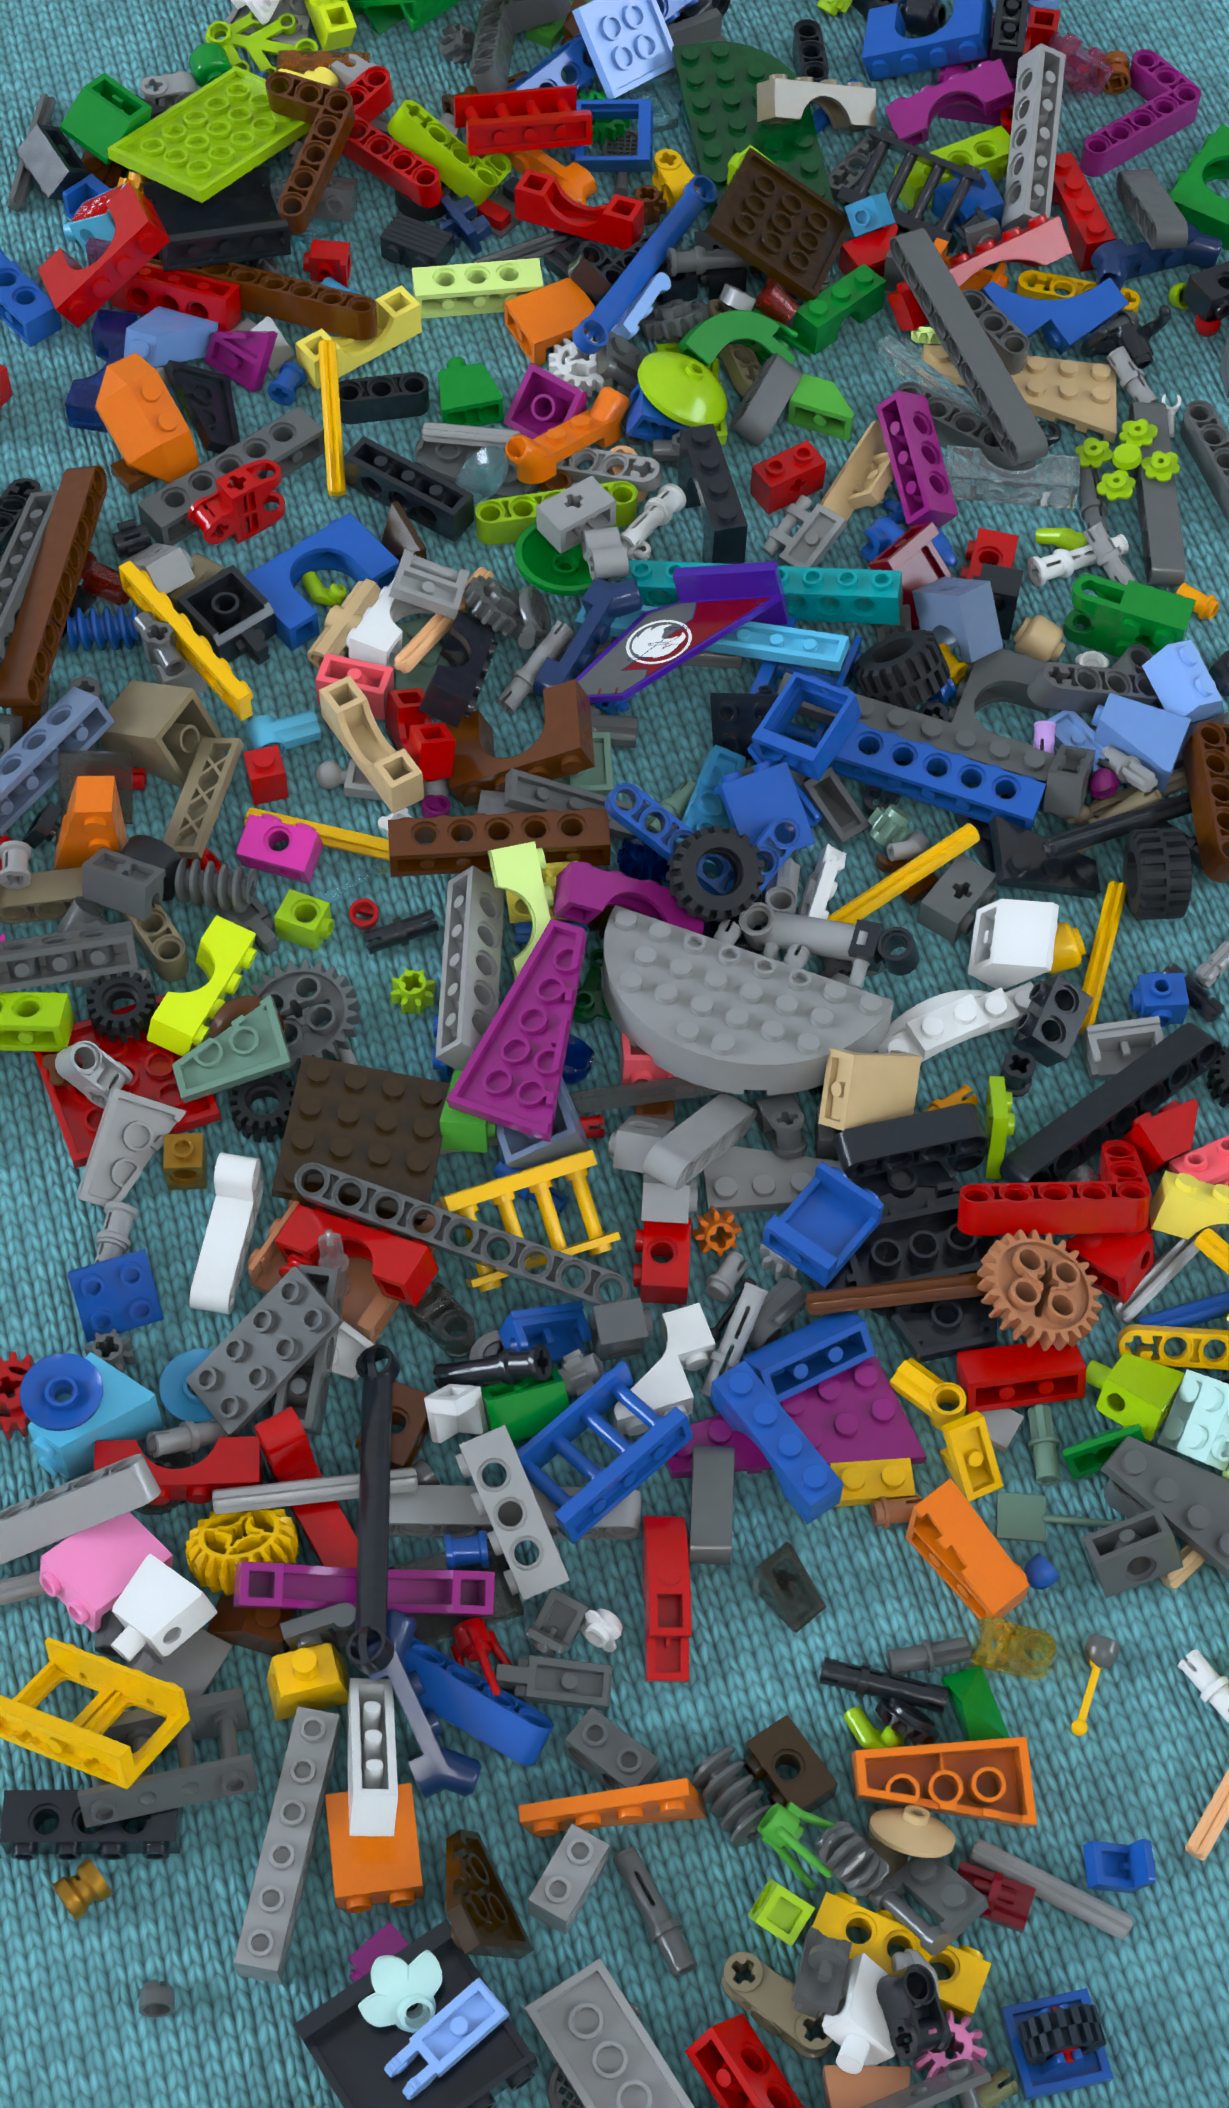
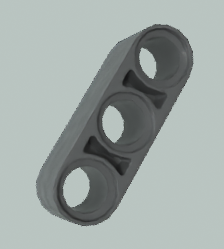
[962,289,1030,375]
[730,352,802,447]
[689,1445,734,1565]

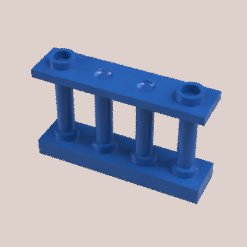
[749,616,863,748]
[501,1360,694,1544]

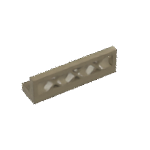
[162,738,244,867]

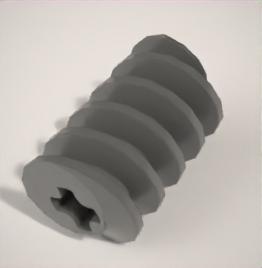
[175,857,257,913]
[692,1746,772,1847]

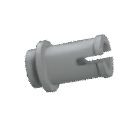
[705,1251,750,1302]

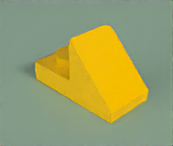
[939,1411,1004,1502]

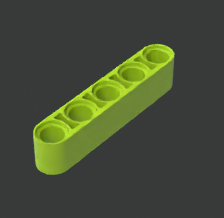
[475,481,638,545]

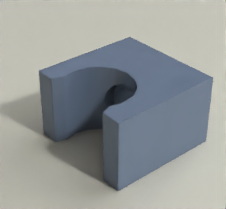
[912,577,1003,663]

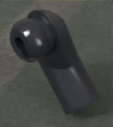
[1209,650,1229,697]

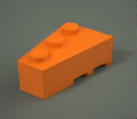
[53,776,128,870]

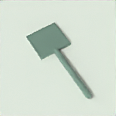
[996,1492,1121,1543]

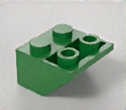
[60,73,152,165]

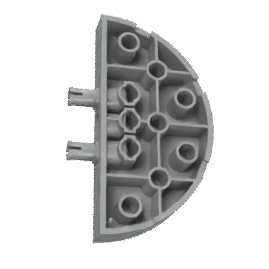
[601,905,894,1095]

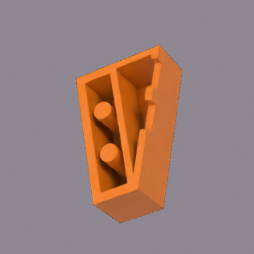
[905,1478,1030,1629]

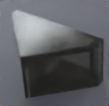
[752,1542,826,1633]

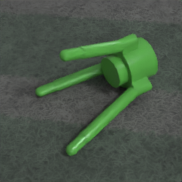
[758,1801,866,1890]

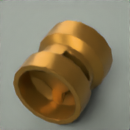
[52,1858,113,1921]

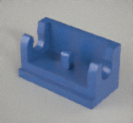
[498,1301,591,1363]

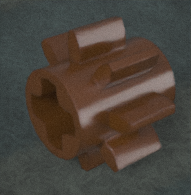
[629,185,667,225]

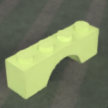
[488,841,554,982]

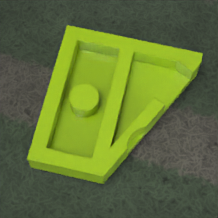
[985,1076,1015,1180]

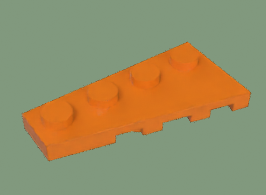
[518,1778,706,1837]

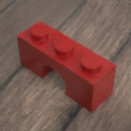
[385,688,455,782]

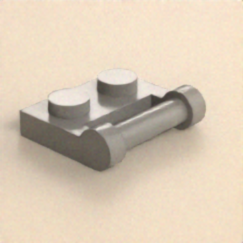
[389,548,470,619]

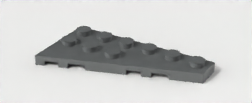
[1100,1436,1229,1579]

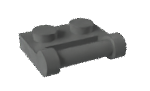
[597,331,649,392]
[280,1602,356,1652]
[869,1856,989,1956]

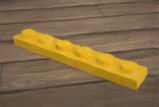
[119,560,253,722]

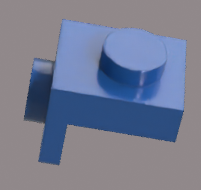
[1083,1839,1156,1893]

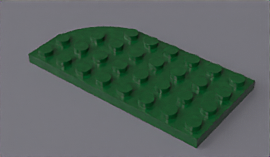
[672,41,835,220]

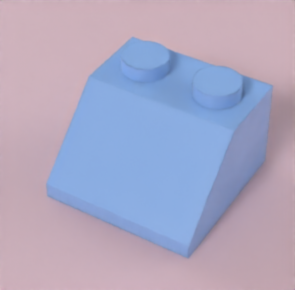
[1142,640,1224,722]

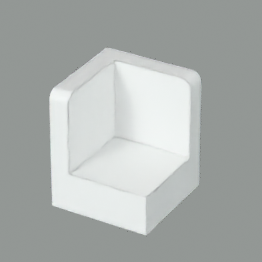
[424,1384,488,1443]

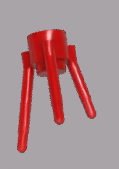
[450,1618,512,1696]

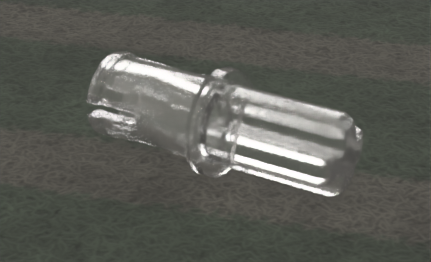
[318,1229,351,1296]

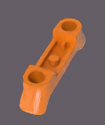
[478,150,597,206]
[505,386,631,484]

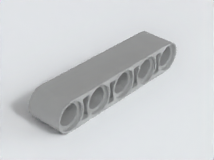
[642,1092,757,1191]
[0,1454,161,1565]

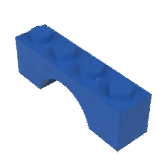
[710,1360,844,1525]

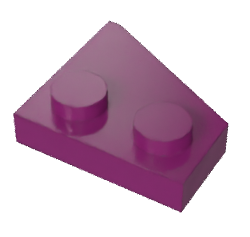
[204,331,278,392]

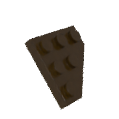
[446,1829,534,1959]

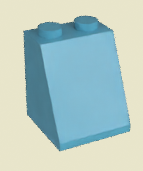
[27,1352,163,1480]

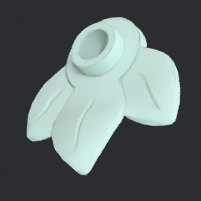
[358,1950,442,2033]

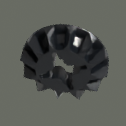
[875,1698,939,1745]

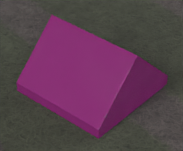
[503,362,586,439]

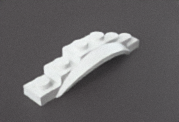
[874,981,1034,1062]

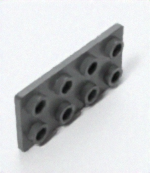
[187,1266,343,1436]

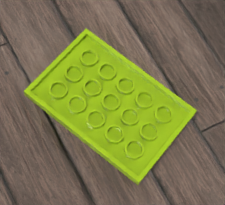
[107,66,312,203]

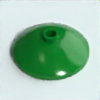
[515,522,610,596]

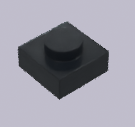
[22,801,63,849]

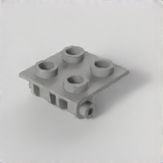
[125,1628,233,1698]

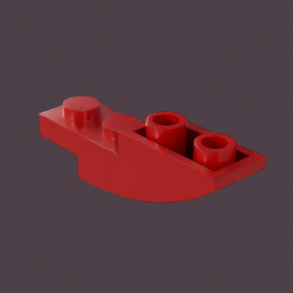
[643,1516,692,1683]

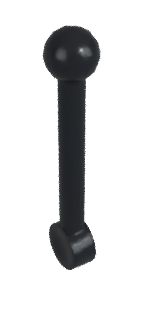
[710,1278,756,1343]

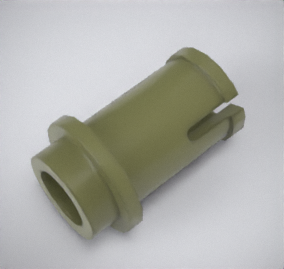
[958,2067,1019,2108]

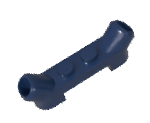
[1091,222,1222,291]
[533,577,644,699]
[367,1609,482,1799]

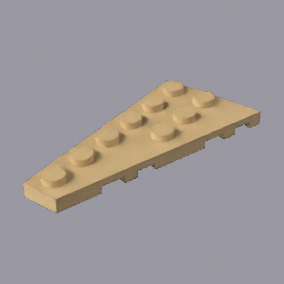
[921,344,1117,443]

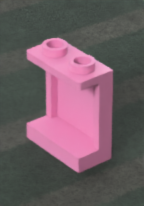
[39,1512,173,1633]

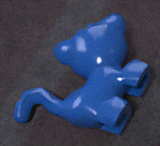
[860,499,958,567]

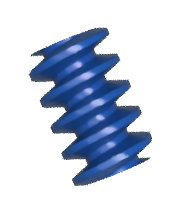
[67,605,141,652]

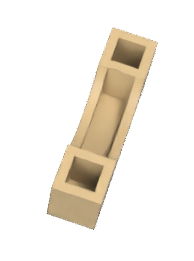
[319,675,424,814]

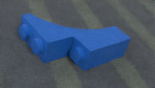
[980,277,1128,355]

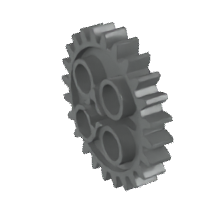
[250,959,361,1076]

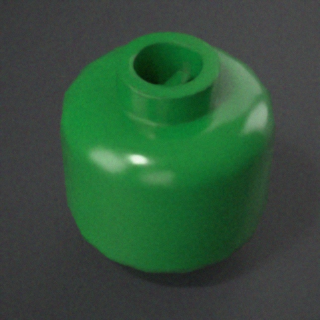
[189,43,232,88]

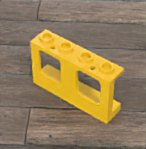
[0,1637,190,1789]

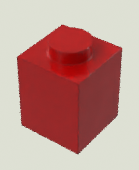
[243,745,289,805]

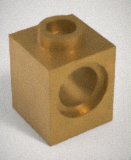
[163,1133,207,1190]

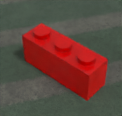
[956,1341,1086,1414]

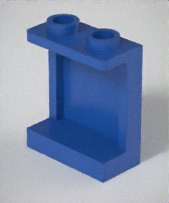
[713,759,816,863]
[762,1162,884,1288]

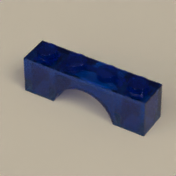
[65,309,138,433]

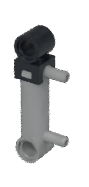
[739,902,919,990]

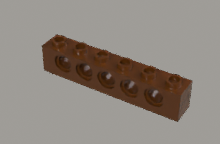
[388,808,611,877]

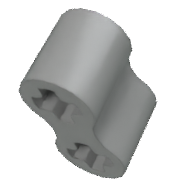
[581,526,629,580]

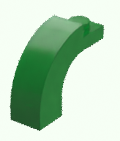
[675,310,796,367]

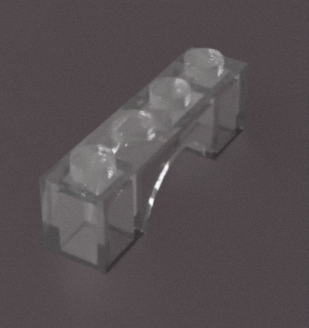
[944,445,1080,509]

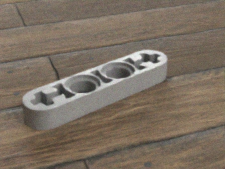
[556,447,663,492]

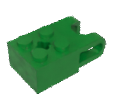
[1063,574,1196,658]

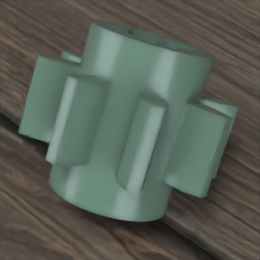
[867,804,914,848]

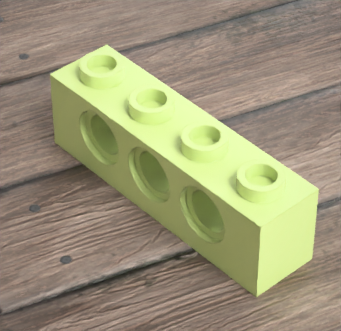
[412,258,544,319]

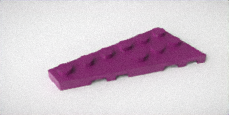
[446,919,587,1142]
[665,1355,927,1479]

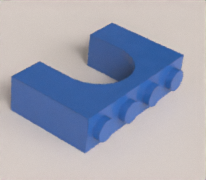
[862,0,993,81]
[245,512,400,651]

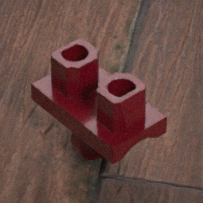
[957,1861,1036,1933]

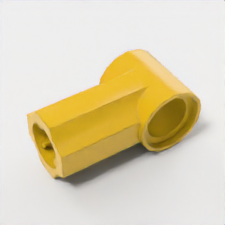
[889,1357,966,1431]

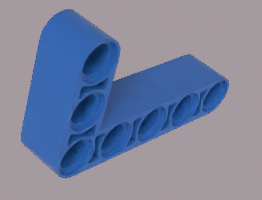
[605,783,802,903]

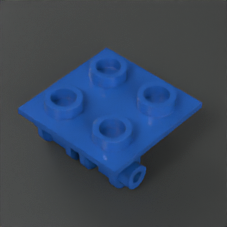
[67,1249,164,1343]

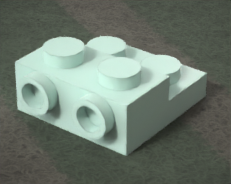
[1157,1369,1229,1471]

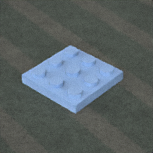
[572,0,674,99]

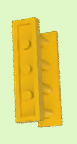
[439,1150,621,1292]

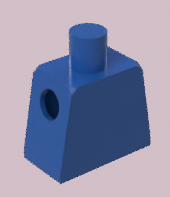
[931,168,1004,238]
[626,383,690,442]

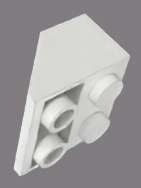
[968,899,1059,990]

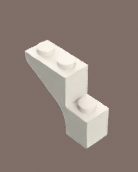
[613,1303,715,1436]

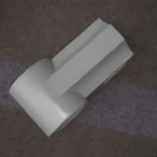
[762,858,801,927]

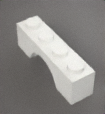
[346,555,434,667]

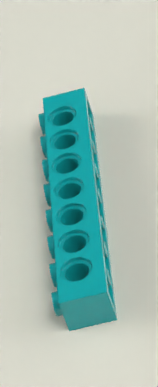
[624,560,903,625]

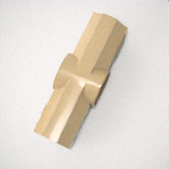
[307,578,382,670]

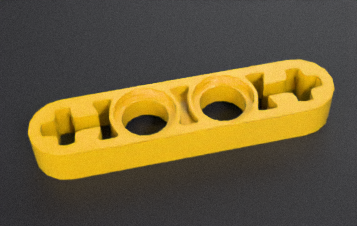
[1016,270,1141,319]
[1116,1324,1229,1370]

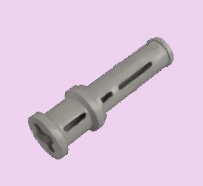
[94,1201,139,1264]

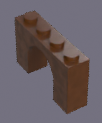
[446,679,595,807]

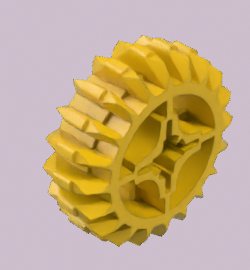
[185,1508,299,1596]

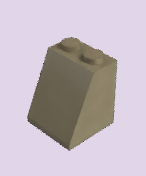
[99,680,223,789]

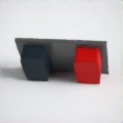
[470,176,522,239]

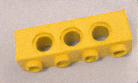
[812,1892,992,2020]

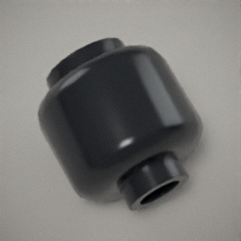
[900,0,946,35]

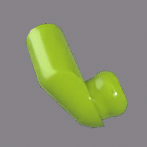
[1035,528,1087,551]
[301,571,347,607]
[843,1706,905,1749]

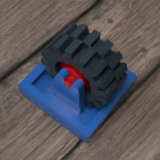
[999,1988,1113,2101]

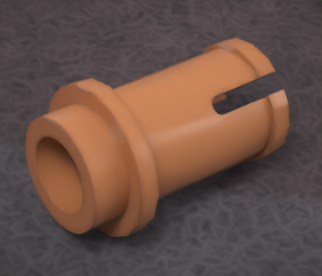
[871,1495,922,1529]

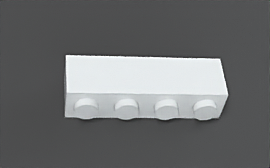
[346,1678,398,1837]

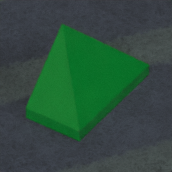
[1062,1424,1147,1480]
[941,1665,1010,1741]

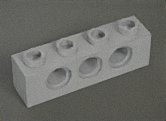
[455,1425,570,1601]

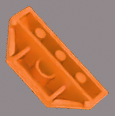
[95,353,200,484]

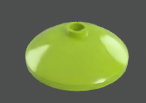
[637,351,728,427]

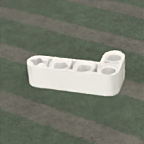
[189,1152,264,1315]

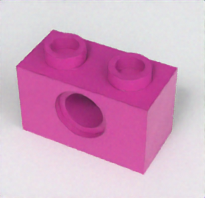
[236,814,323,884]

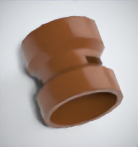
[1099,50,1131,95]

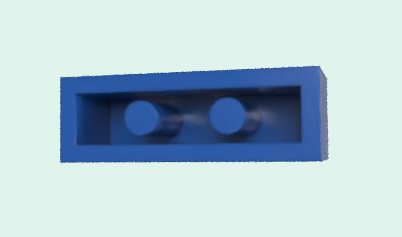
[741,1311,876,1402]

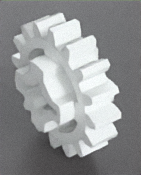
[549,337,614,397]

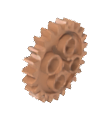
[977,1229,1102,1351]

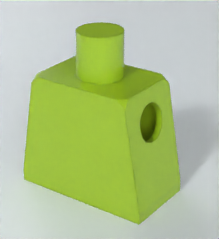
[1086,1353,1185,1442]

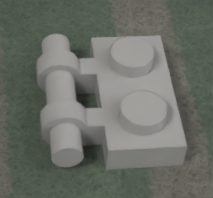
[762,495,847,567]

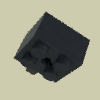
[177,565,277,665]

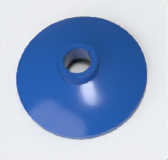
[19,1353,104,1431]

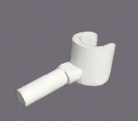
[1161,394,1181,438]

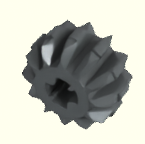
[815,1820,890,1897]

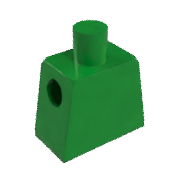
[438,357,504,426]

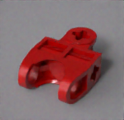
[187,459,285,545]

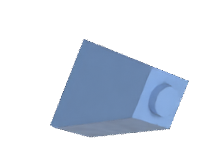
[124,306,218,368]
[1091,693,1191,793]

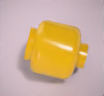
[1047,922,1086,975]

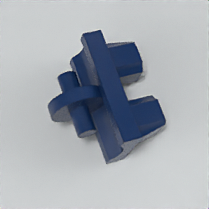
[437,195,492,256]

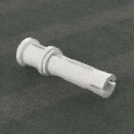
[620,483,686,555]
[1027,534,1129,587]

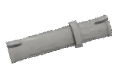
[496,621,574,715]
[699,1282,768,1397]

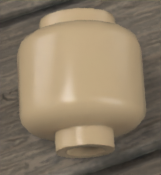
[1012,615,1066,662]

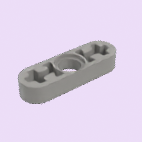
[719,283,756,311]

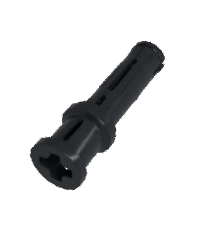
[433,1344,552,1389]

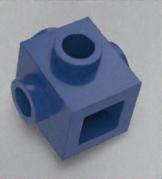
[1129,971,1189,1027]

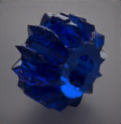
[617,829,670,886]

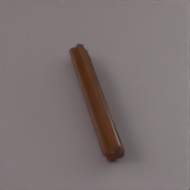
[805,1273,988,1315]

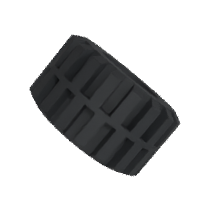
[853,630,951,709]
[666,825,765,922]
[1123,827,1192,921]

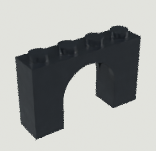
[678,424,748,564]

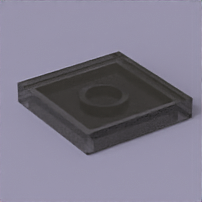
[58,750,134,824]

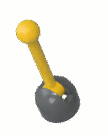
[1071,1634,1121,1736]

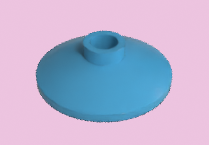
[159,1348,216,1423]

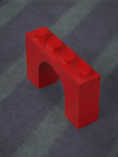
[38,182,171,328]

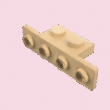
[820,420,895,522]

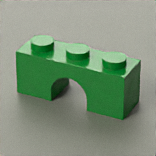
[792,263,886,355]

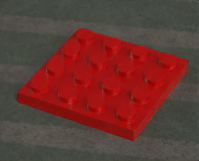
[32,993,221,1169]

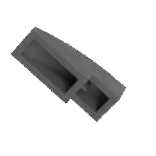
[790,743,871,845]

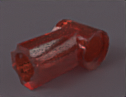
[80,551,131,606]

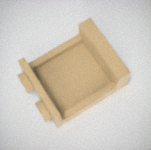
[818,1048,922,1131]

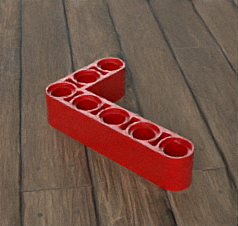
[326,66,443,208]
[957,1140,1151,1236]
[254,1407,358,1568]

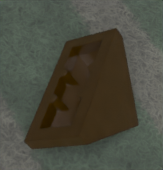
[381,501,427,561]

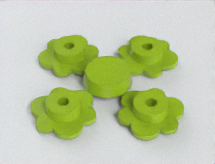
[1075,419,1180,501]

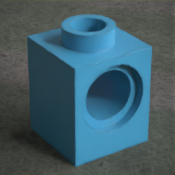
[844,192,896,237]

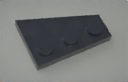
[164,360,240,454]
[989,815,1101,899]

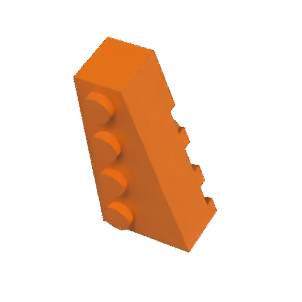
[850,1737,1037,1829]

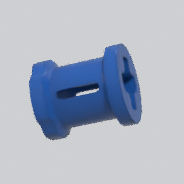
[267,361,308,406]
[444,1530,489,1570]

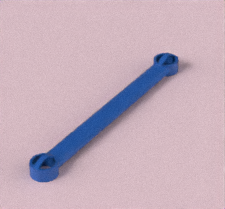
[572,174,718,355]

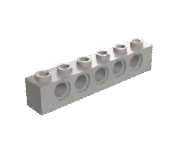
[1001,43,1066,230]
[435,866,505,1071]
[234,1706,342,1984]

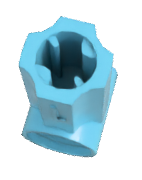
[245,710,321,757]

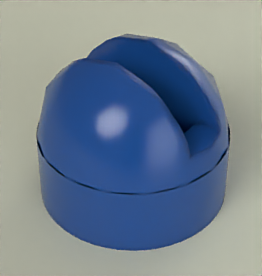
[1024,1553,1060,1590]

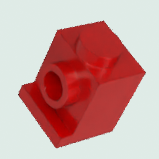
[303,239,352,288]

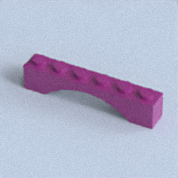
[233,1562,495,1617]

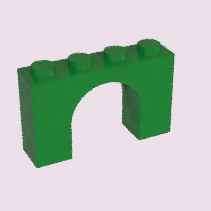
[1166,124,1229,250]

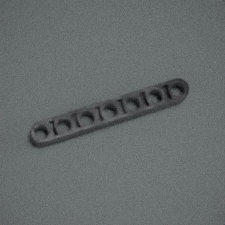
[1000,1023,1222,1183]

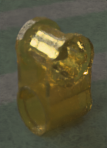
[971,1617,1056,1680]

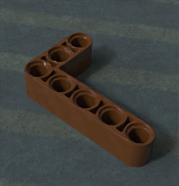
[265,71,355,235]
[1182,721,1229,883]

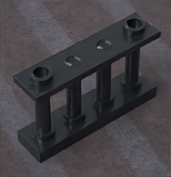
[837,127,987,254]

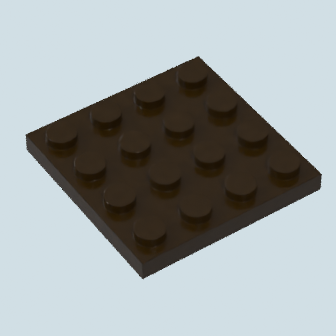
[704,147,851,302]
[271,1055,451,1225]

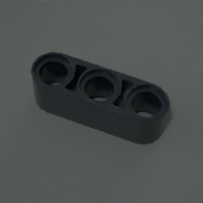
[792,19,829,103]
[339,372,430,424]

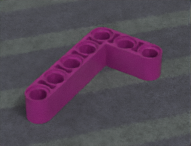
[1079,49,1201,177]

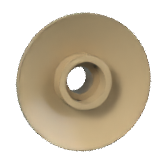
[869,1805,956,1858]

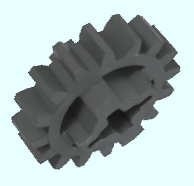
[640,299,711,343]
[463,575,524,639]

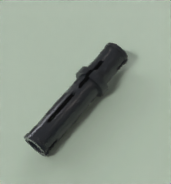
[819,1657,948,1714]

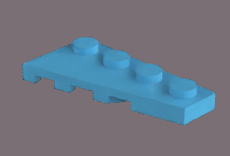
[673,745,746,875]

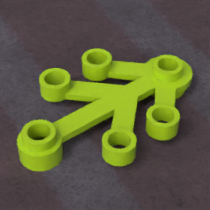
[205,11,320,75]

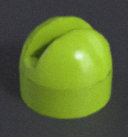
[1168,283,1189,310]

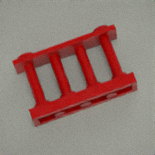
[454,85,592,156]

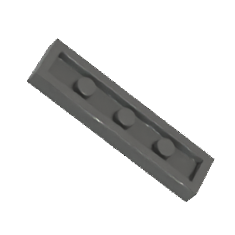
[504,768,639,844]

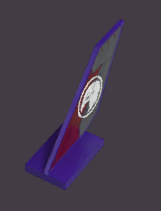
[576,561,789,703]

